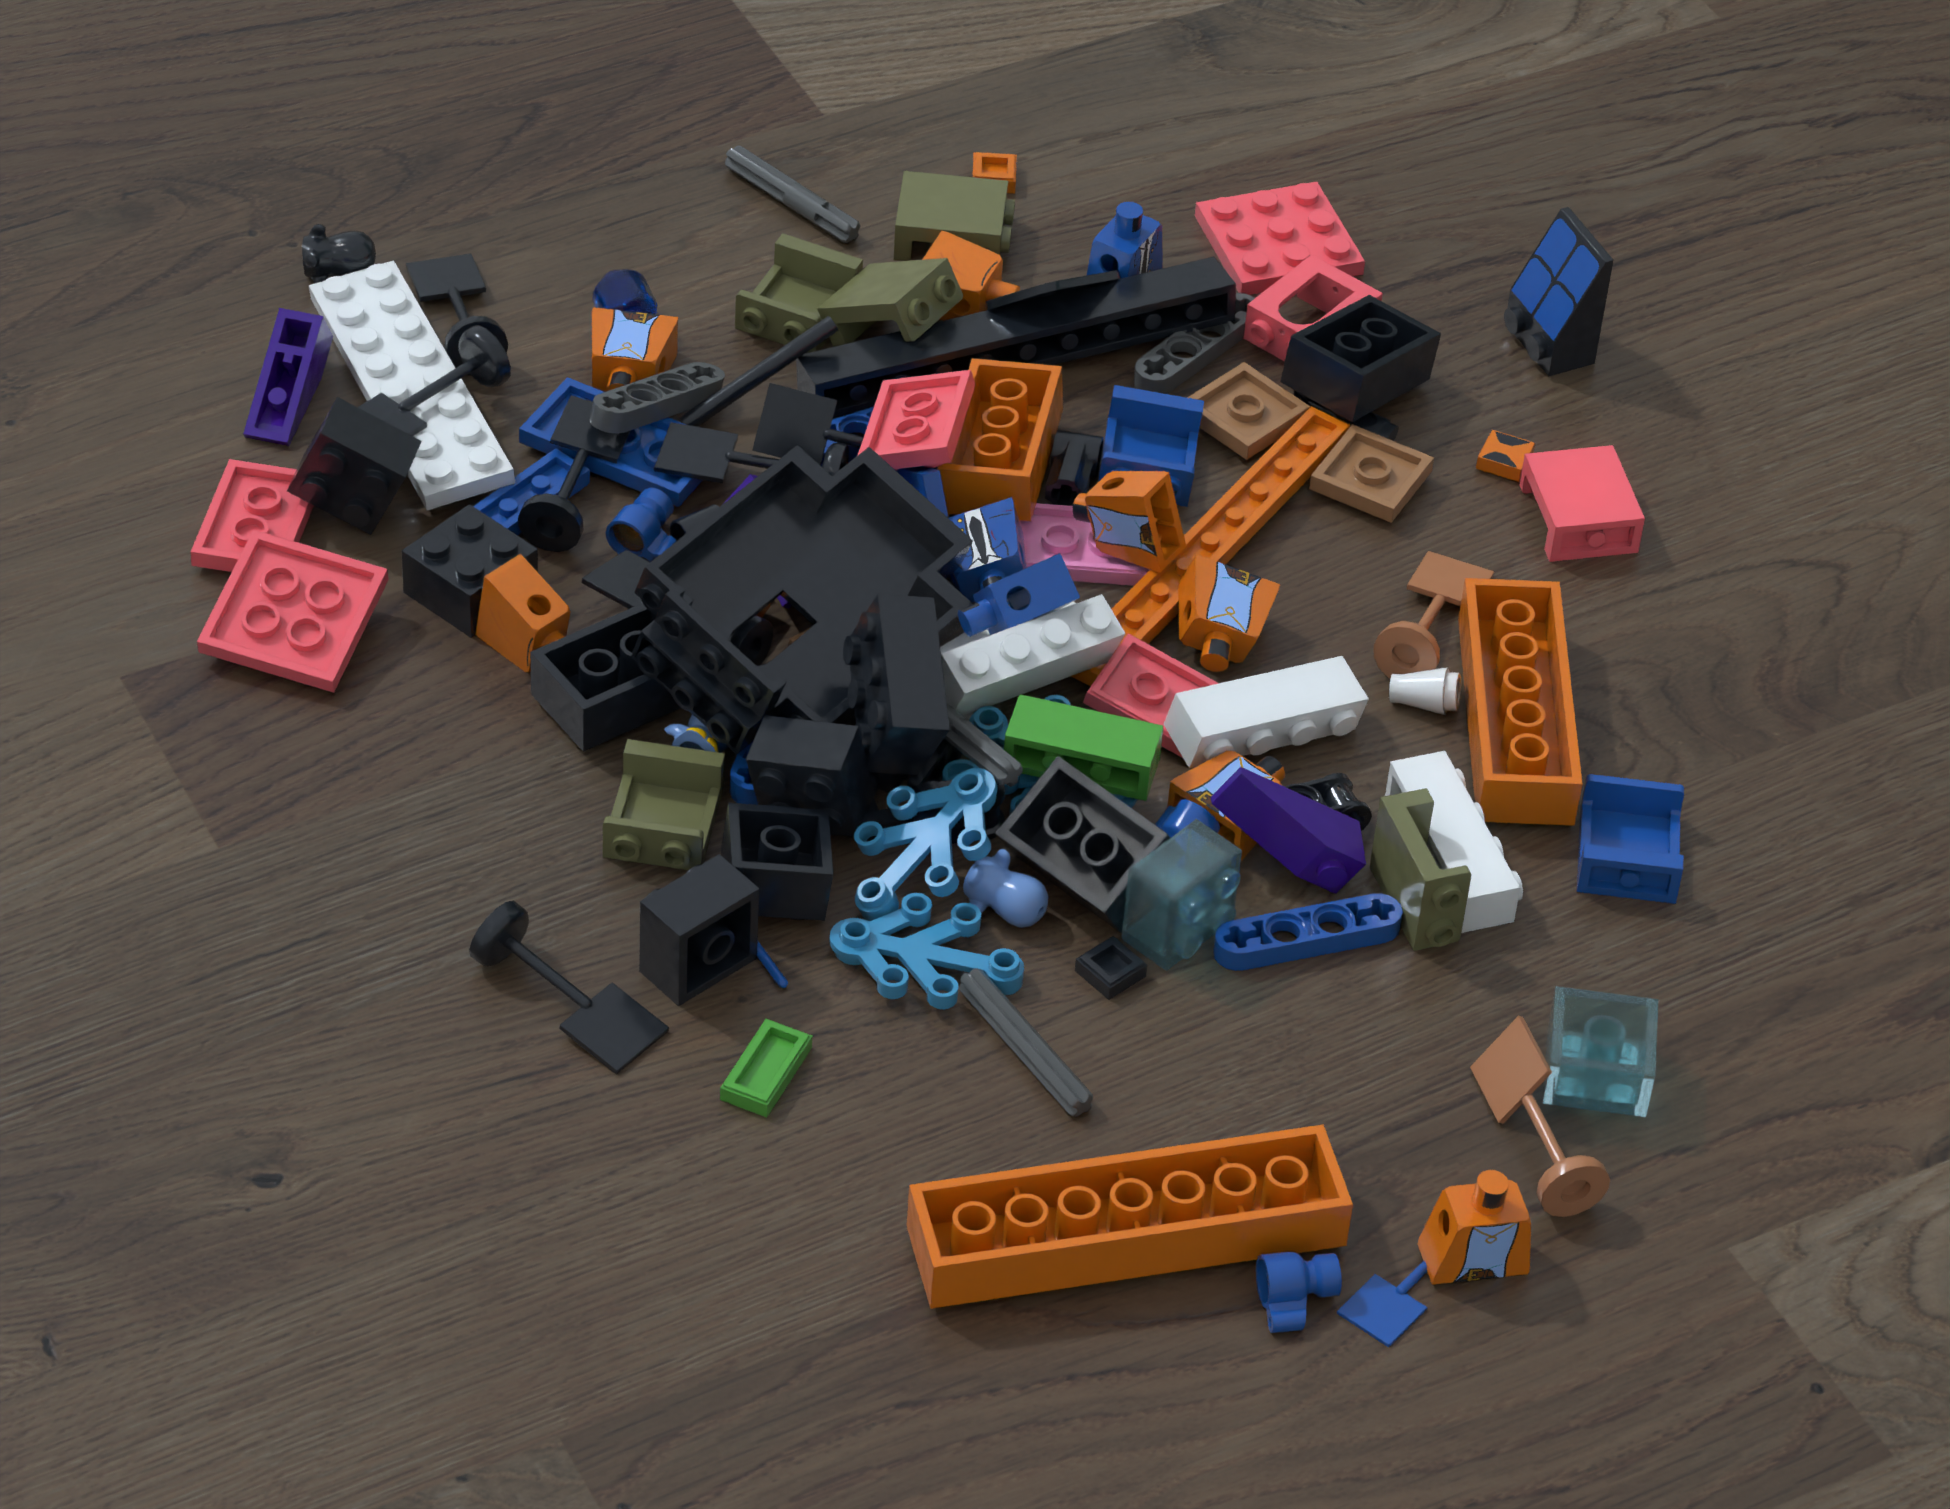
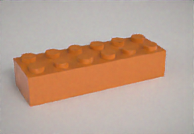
[1458,578,1583,826]

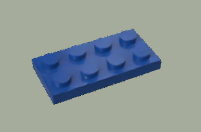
[519,377,702,507]

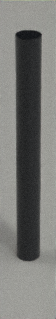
[679,316,839,427]

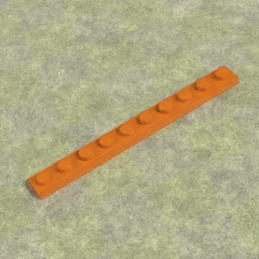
[1071,406,1350,686]

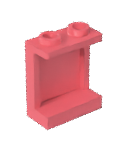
[1520,445,1645,562]

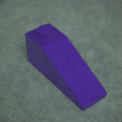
[243,308,333,446]
[1211,767,1366,894]

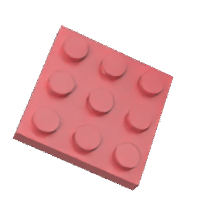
[1195,182,1365,295]
[197,529,389,693]

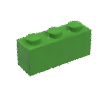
[1004,694,1163,801]

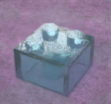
[1122,819,1242,971]
[1543,986,1659,1117]

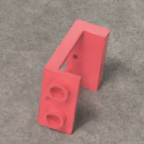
[1243,254,1383,361]

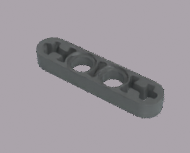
[1134,293,1255,394]
[589,362,725,434]

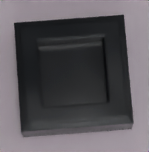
[1075,936,1147,1000]

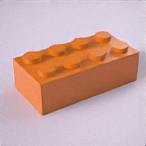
[937,358,1063,522]

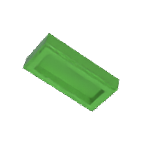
[720,1019,813,1118]

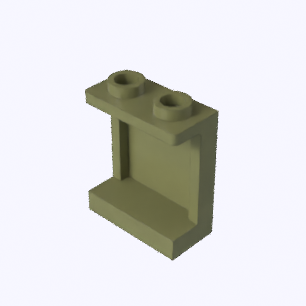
[893,171,1015,261]
[735,233,863,353]
[817,258,963,347]
[603,739,725,870]
[1369,788,1472,951]

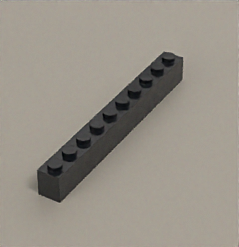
[796,256,1236,418]

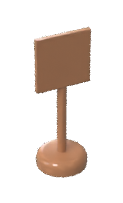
[1374,551,1494,679]
[1470,1015,1610,1217]

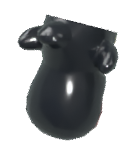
[302,224,376,284]

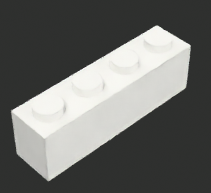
[941,594,1126,716]
[1164,656,1369,768]
[1385,751,1523,933]

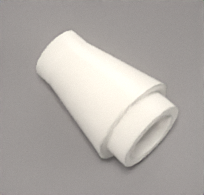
[1389,667,1461,715]

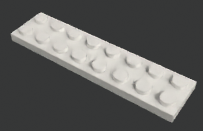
[309,260,515,510]

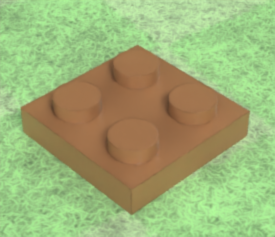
[1187,362,1310,460]
[1309,424,1434,523]

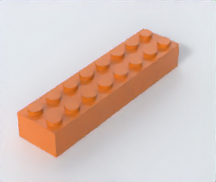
[906,1124,1353,1309]

